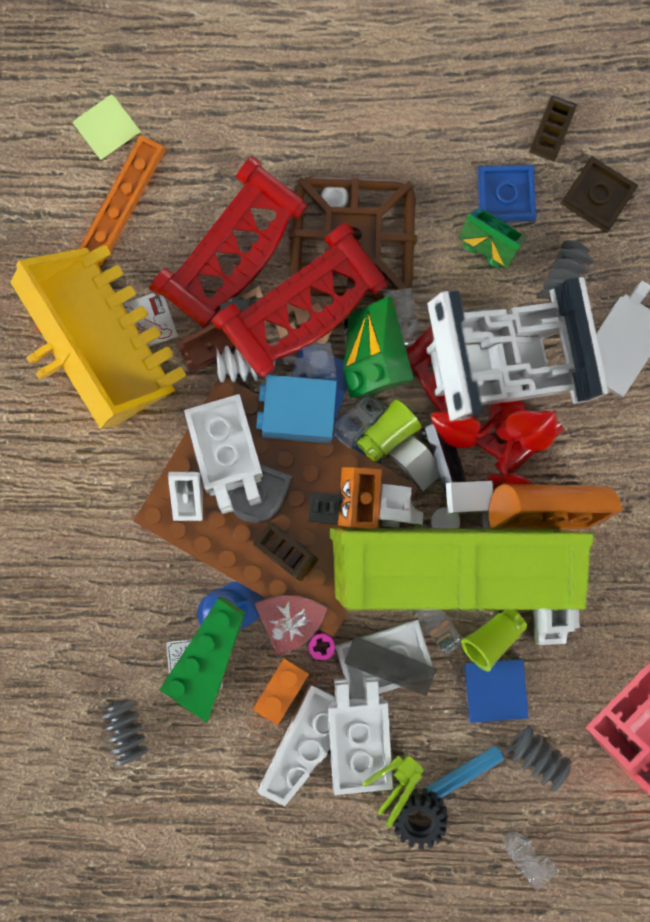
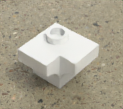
[379,484,423,528]
[533,609,580,645]

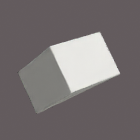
[388,435,440,492]
[168,472,203,521]
[446,481,493,514]

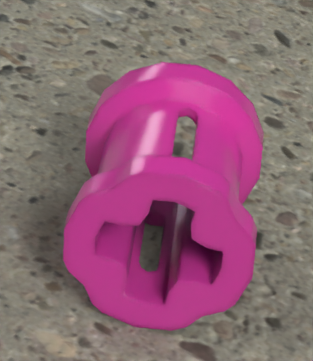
[308,632,335,660]

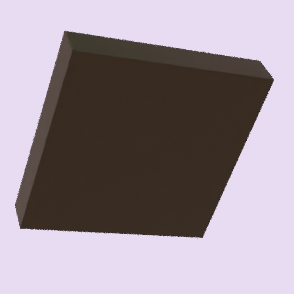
[560,156,639,233]

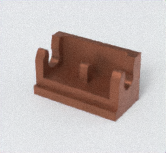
[176,324,236,374]

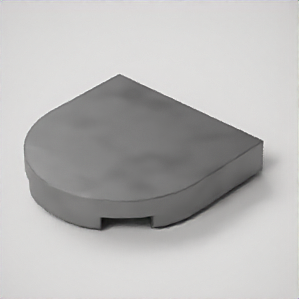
[228,464,293,523]

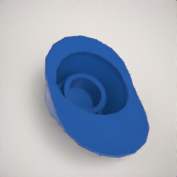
[197,581,264,630]

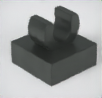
[308,492,340,525]

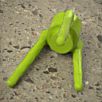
[363,755,424,828]

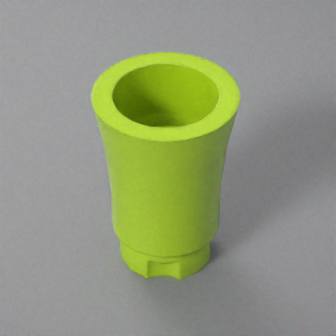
[357,399,422,463]
[461,609,527,671]

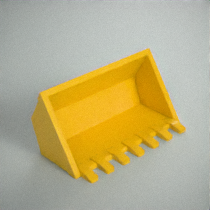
[10,245,186,429]

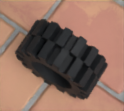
[393,788,448,849]

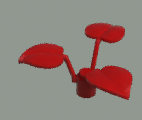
[430,405,557,492]

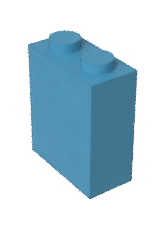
[256,375,337,444]

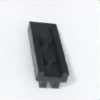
[419,424,467,498]

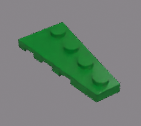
[159,595,246,723]

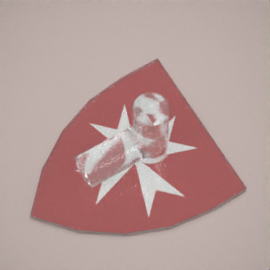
[255,595,328,656]

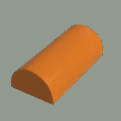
[488,484,622,529]

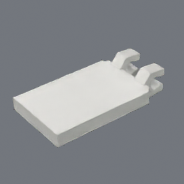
[596,281,650,398]
[184,394,263,514]
[328,676,393,795]

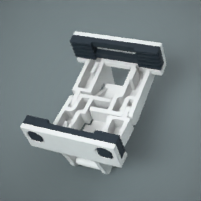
[426,277,609,421]

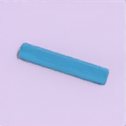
[425,746,504,800]

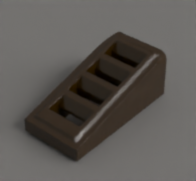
[529,95,577,162]
[253,521,319,581]

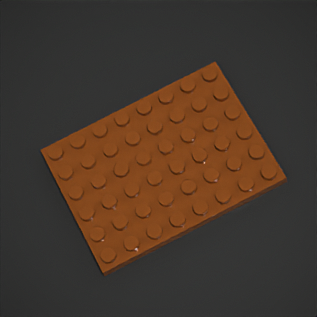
[133,377,419,637]

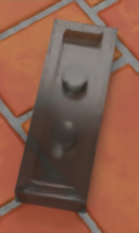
[344,635,437,696]

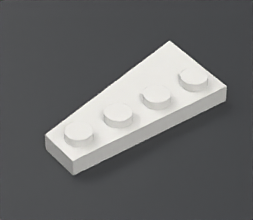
[258,684,336,806]

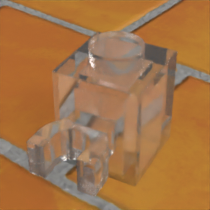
[283,342,336,380]

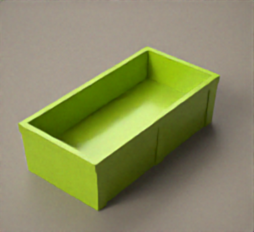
[330,527,593,610]

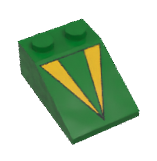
[459,207,527,269]
[343,296,414,399]

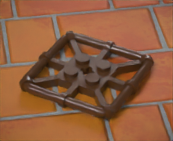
[288,175,417,299]

